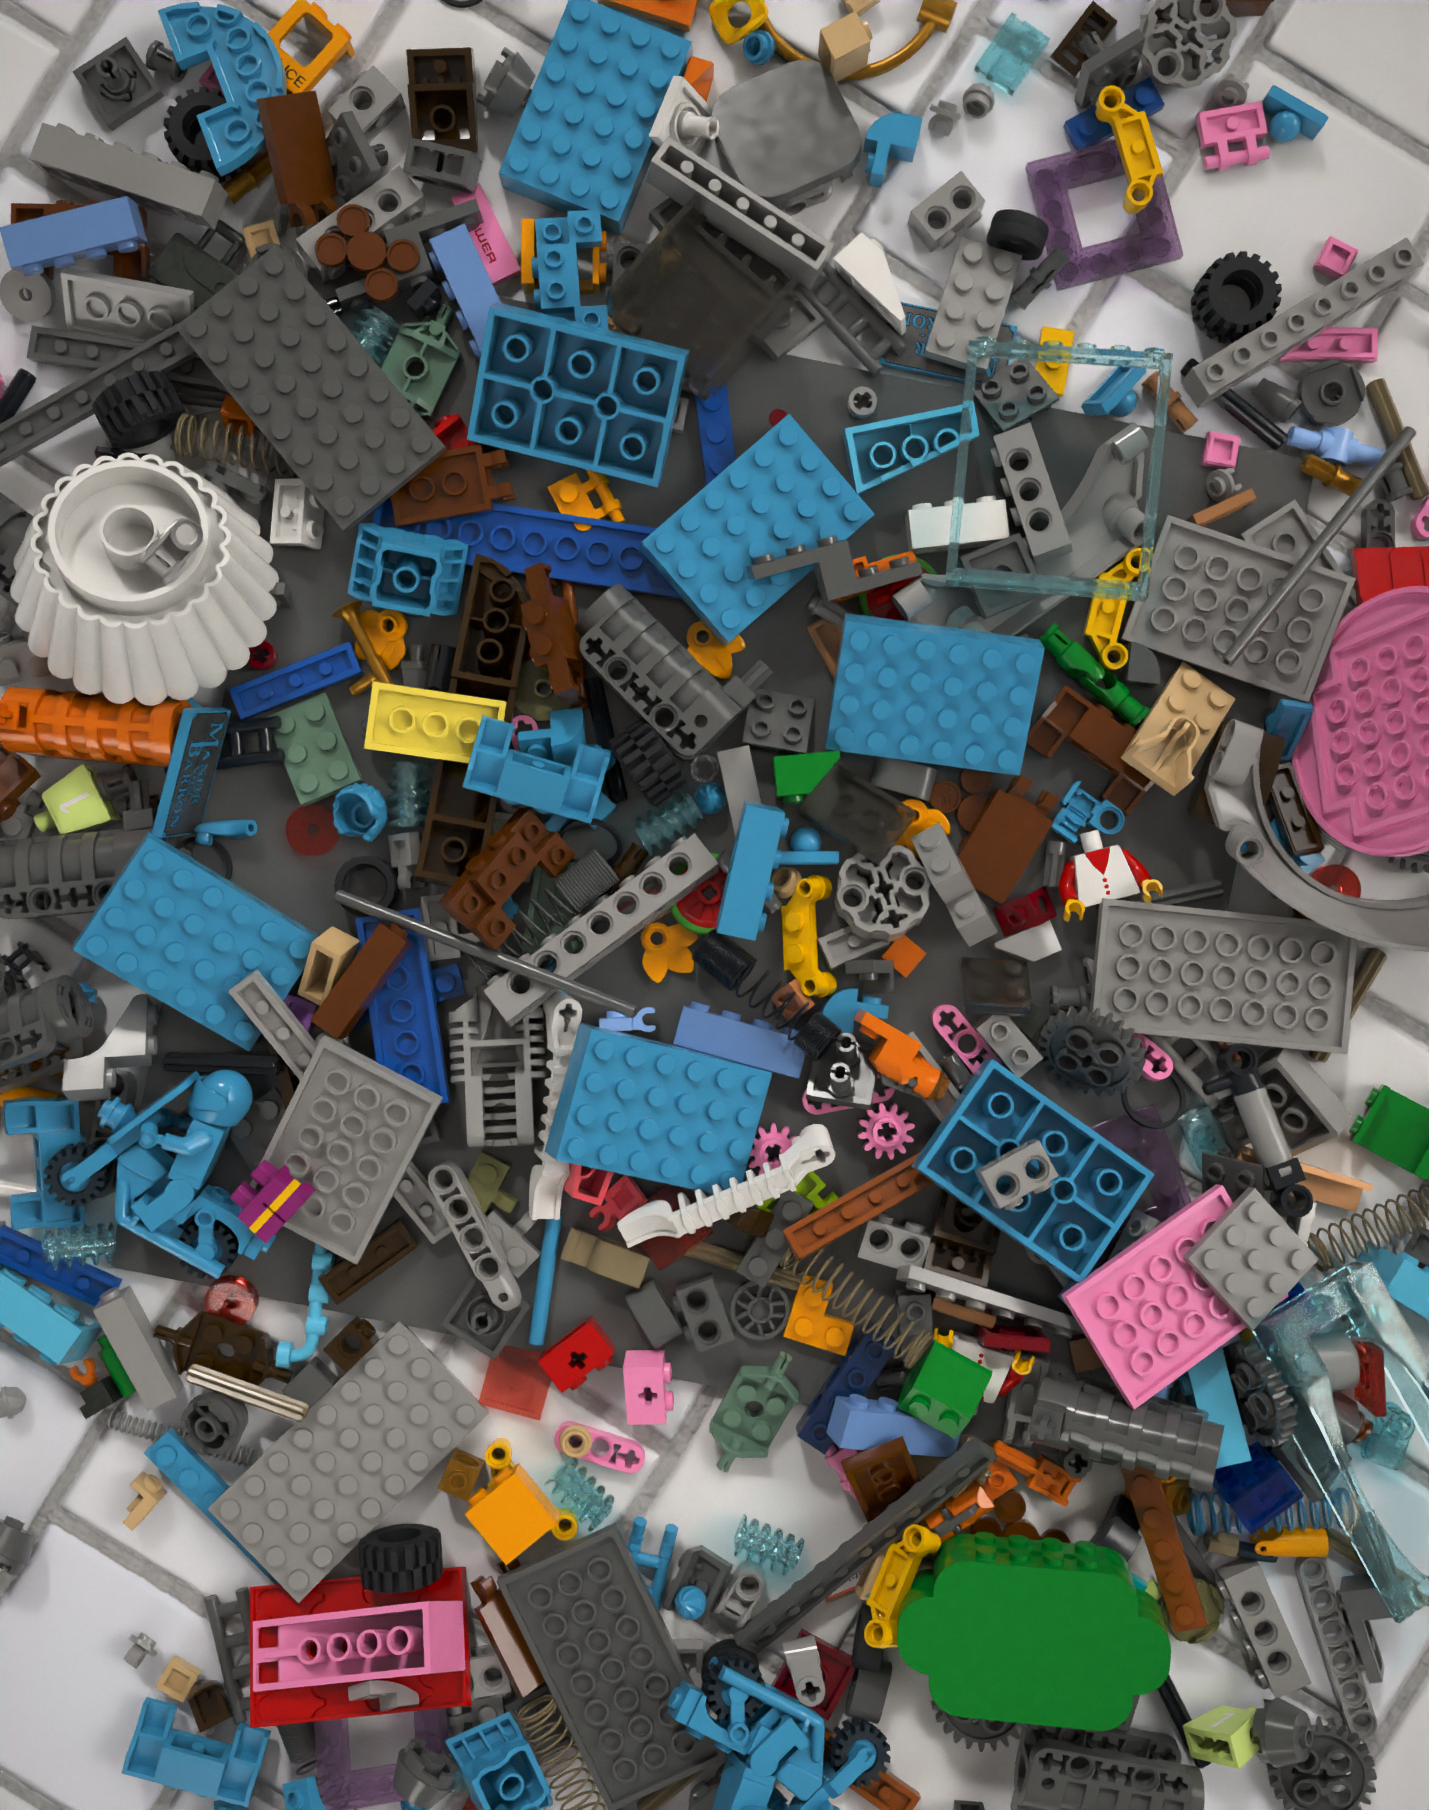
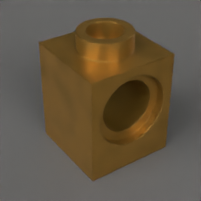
[437,1448,485,1501]

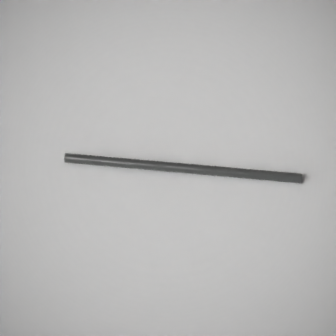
[1221,426,1416,667]
[334,889,638,1018]

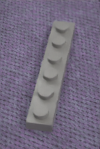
[896,1265,1084,1339]

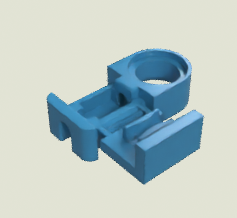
[1050,781,1125,844]

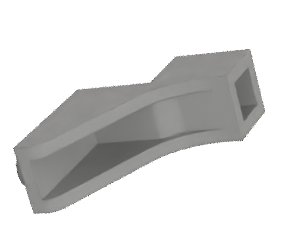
[911,823,998,947]
[62,994,159,1102]

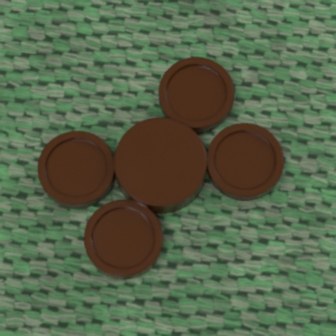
[315,204,420,302]
[929,768,993,849]
[970,1489,1071,1543]

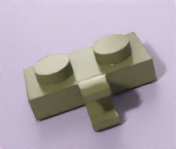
[453,1151,519,1214]

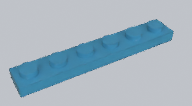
[144,1427,279,1585]

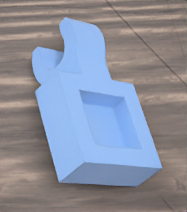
[599,1007,656,1032]

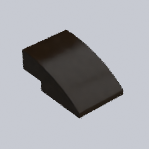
[406,47,478,152]
[1187,718,1286,825]
[923,1188,1000,1288]

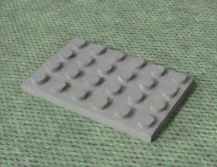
[1121,515,1356,703]
[250,1035,443,1265]

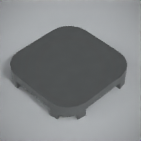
[711,59,862,209]

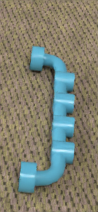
[276,1243,335,1368]

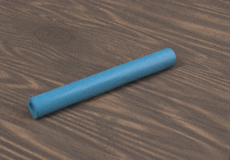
[528,1215,562,1345]

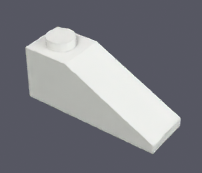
[833,232,906,336]

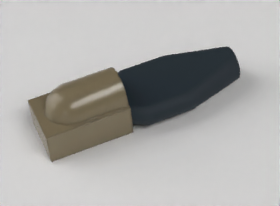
[1203,1531,1278,1563]

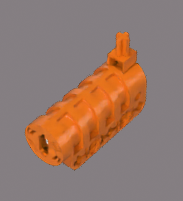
[0,686,192,768]

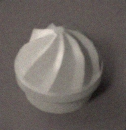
[963,82,995,119]
[0,1386,26,1419]

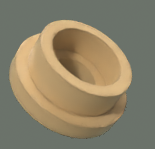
[770,867,801,898]
[559,1424,592,1458]

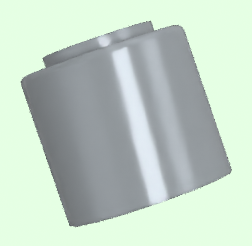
[1286,1330,1360,1397]

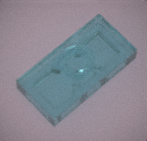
[1177,1103,1226,1172]

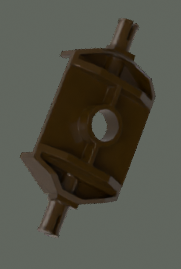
[153,1310,293,1386]

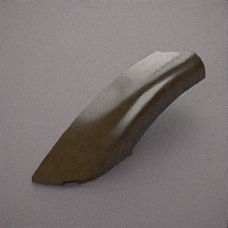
[415,554,528,889]

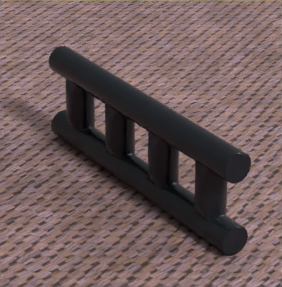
[164,716,285,774]

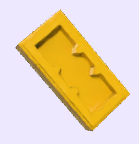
[1035,326,1074,398]

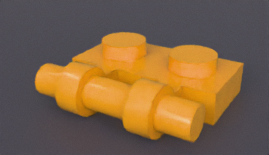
[547,469,625,532]

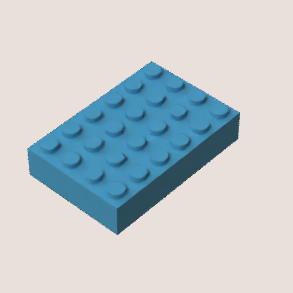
[499,0,692,236]
[467,302,690,487]
[639,414,875,647]
[825,613,1045,776]
[73,831,319,1051]
[545,1023,772,1193]
[911,1059,1155,1283]

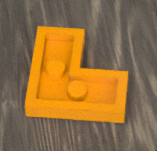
[783,1273,854,1356]

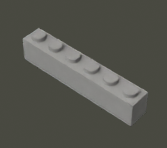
[29,123,228,230]
[646,137,834,289]

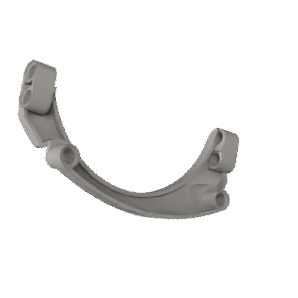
[1204,719,1429,952]

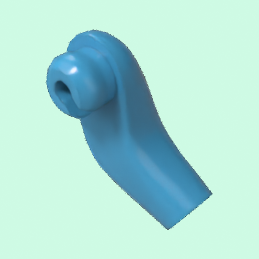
[193,820,257,846]

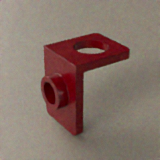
[994,886,1057,936]

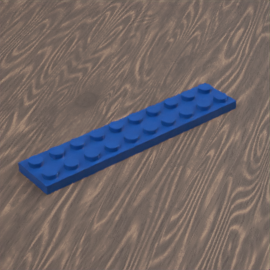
[373,496,683,600]

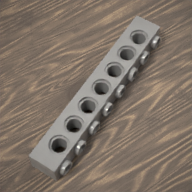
[1181,237,1424,408]
[483,833,719,1028]

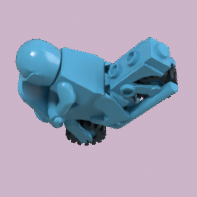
[44,1069,276,1279]
[668,1654,891,1810]

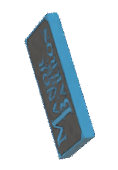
[878,302,1017,386]
[152,707,231,838]

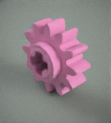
[857,1102,915,1160]
[748,1122,797,1176]

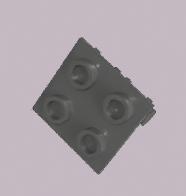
[970,356,1060,435]
[742,689,815,755]
[1202,1148,1264,1203]

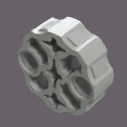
[1139,0,1236,88]
[834,843,932,942]

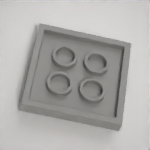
[1183,1187,1319,1330]

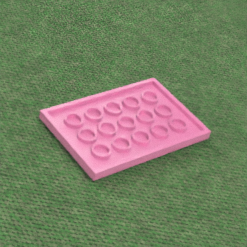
[1061,1184,1289,1410]

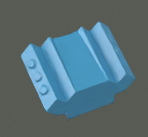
[347,523,469,617]
[445,1712,553,1810]

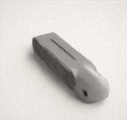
[428,1160,522,1311]

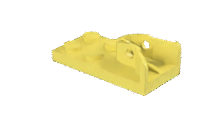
[364,680,507,763]

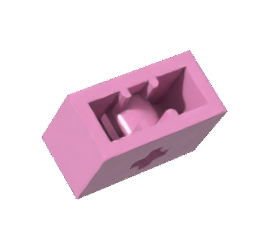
[623,1350,674,1425]

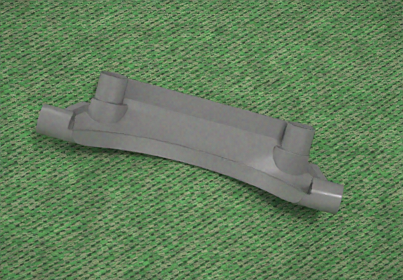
[891,423,1155,636]

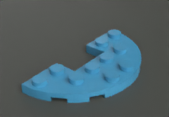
[158,2,287,176]

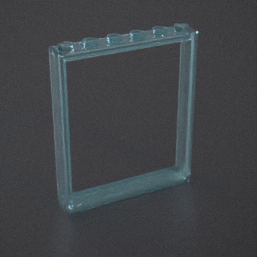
[945,336,1173,602]

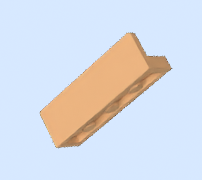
[1234,1146,1373,1212]

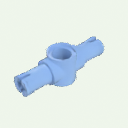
[1285,426,1385,467]

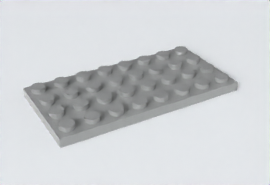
[1089,898,1357,1054]
[208,1321,489,1603]

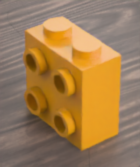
[464,1463,560,1565]

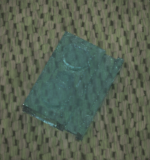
[974,12,1050,96]

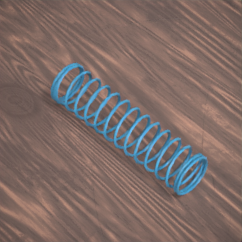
[1187,1485,1358,1536]

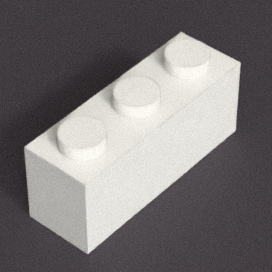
[905,496,1010,554]

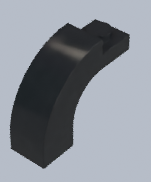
[1090,1493,1142,1562]

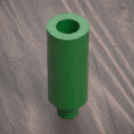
[97,1335,136,1398]

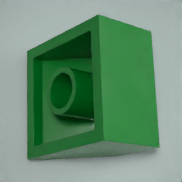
[771,750,840,805]
[897,1340,992,1439]

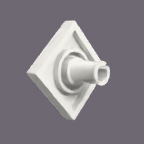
[649,76,720,156]

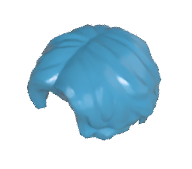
[333,782,388,842]

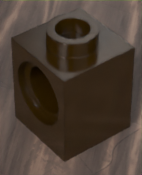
[323,1316,379,1373]

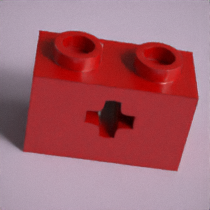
[538,1316,615,1393]

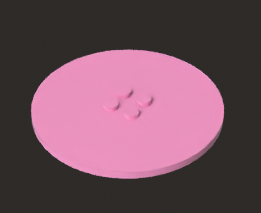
[1291,586,1429,857]

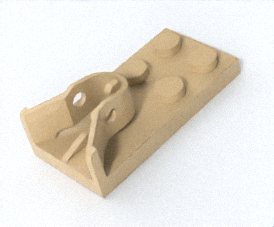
[1121,661,1235,796]

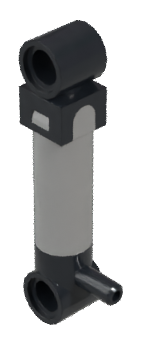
[1202,1043,1314,1218]

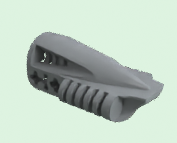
[448,985,546,1148]

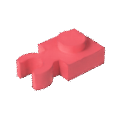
[589,1175,648,1232]

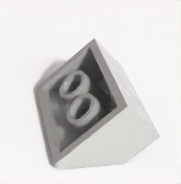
[1257,1047,1351,1157]

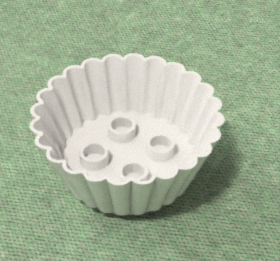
[10,452,279,706]

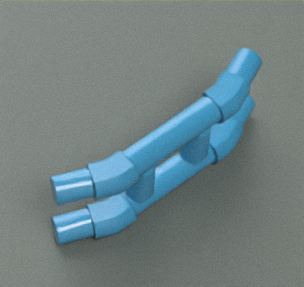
[628,1517,678,1611]

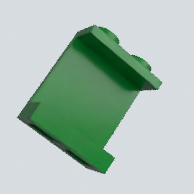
[1349,1085,1429,1180]

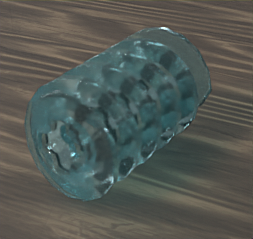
[350,304,401,364]
[387,761,429,828]
[635,790,707,856]
[41,1222,116,1270]
[544,1458,614,1532]
[733,1514,805,1577]

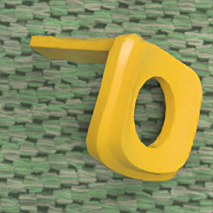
[709,0,769,45]

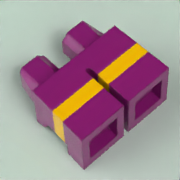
[230,1159,315,1244]

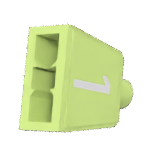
[33,764,121,835]
[1182,1705,1261,1769]

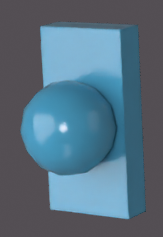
[1262,85,1329,143]
[1081,362,1147,418]
[1265,699,1314,761]
[779,826,839,865]

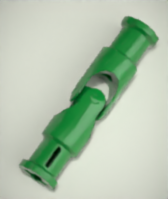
[1039,622,1150,728]

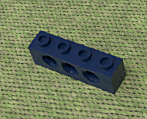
[796,1321,897,1455]

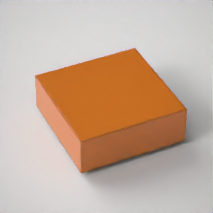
[881,934,927,978]

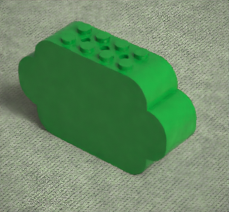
[897,1532,1171,1731]

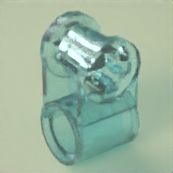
[1361,1402,1415,1470]

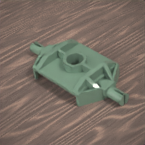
[381,304,463,420]
[709,1351,799,1472]

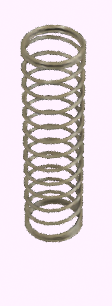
[174,413,298,478]
[1307,1184,1429,1273]
[780,1247,934,1369]
[516,1695,606,1810]

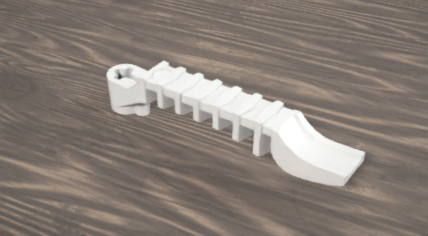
[529,990,582,1220]
[617,1124,835,1248]

